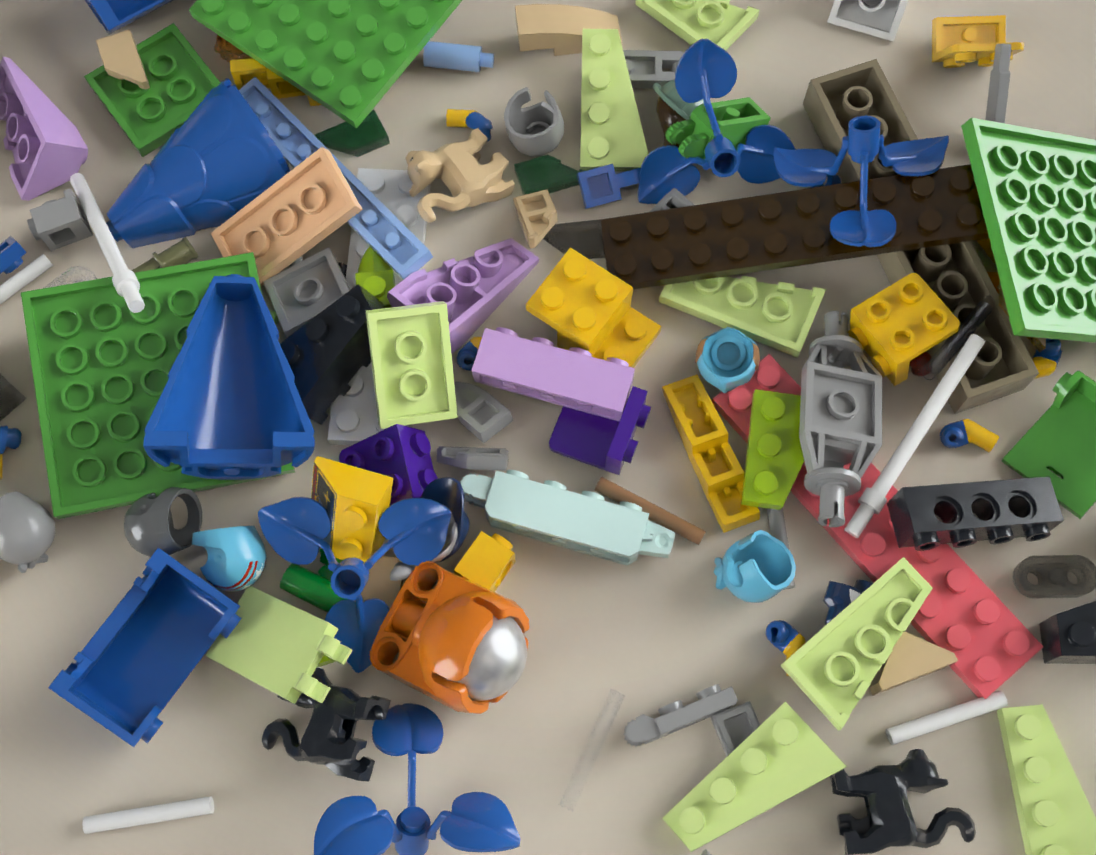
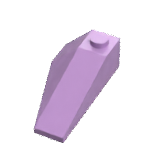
[0,57,88,201]
[387,238,539,354]

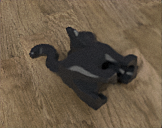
[262,666,391,782]
[830,749,976,855]

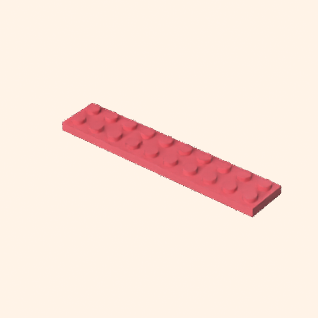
[712,354,1044,699]

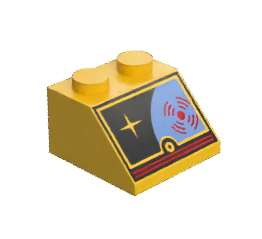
[311,456,393,562]

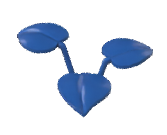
[637,38,796,204]
[773,116,949,247]
[258,497,452,673]
[314,703,520,855]

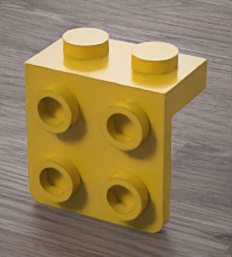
[932,15,1024,68]
[848,273,960,386]

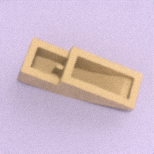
[515,4,622,56]

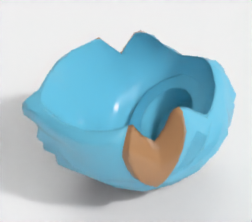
[695,327,760,393]

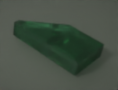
[315,110,390,157]
[514,155,584,195]

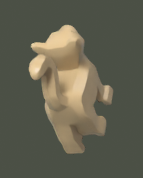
[405,128,515,223]

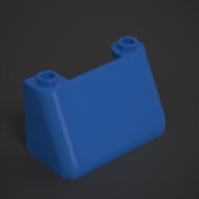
[48,548,242,747]

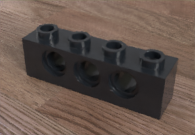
[887,476,1064,551]

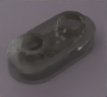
[1013,555,1096,599]

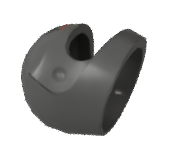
[124,487,202,557]

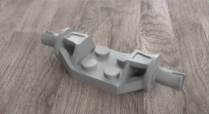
[799,310,882,527]

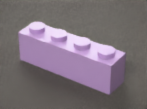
[471,327,635,421]

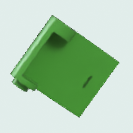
[1002,370,1096,519]

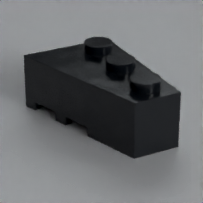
[280,284,385,425]
[1039,601,1096,664]

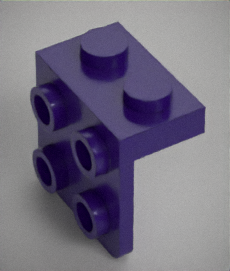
[549,386,651,475]
[339,424,438,506]

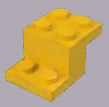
[526,247,662,368]

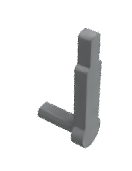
[985,43,1011,123]

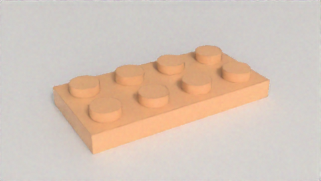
[211,147,363,287]

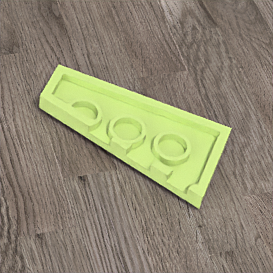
[580,29,648,171]
[997,704,1096,855]

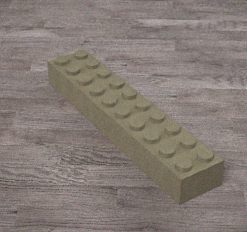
[803,59,1039,414]

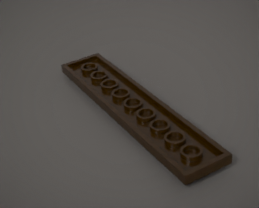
[601,164,989,290]

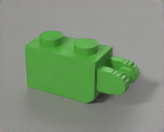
[665,97,771,159]

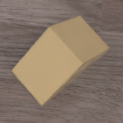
[869,632,958,696]

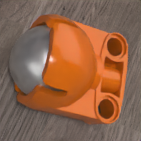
[370,561,529,714]

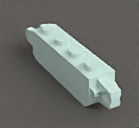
[460,470,675,566]

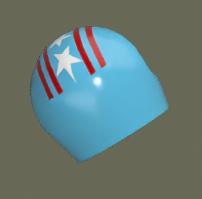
[192,526,267,591]

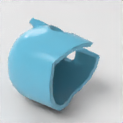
[714,530,796,603]

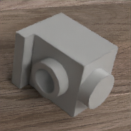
[27,189,93,251]

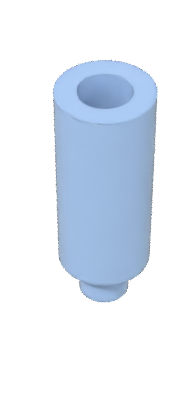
[423,41,494,72]

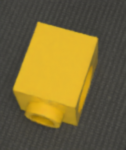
[454,531,516,592]

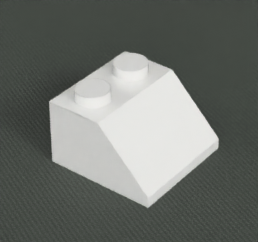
[828,0,908,42]

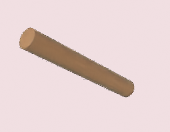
[595,477,706,545]

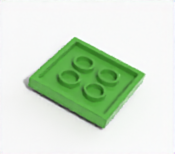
[84,23,220,157]

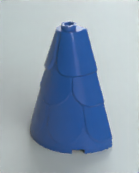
[106,78,291,249]
[143,274,315,480]

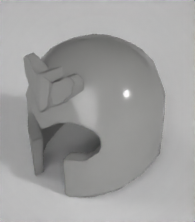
[504,87,564,157]
[0,491,55,573]

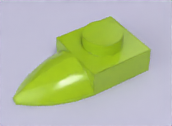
[355,246,395,308]

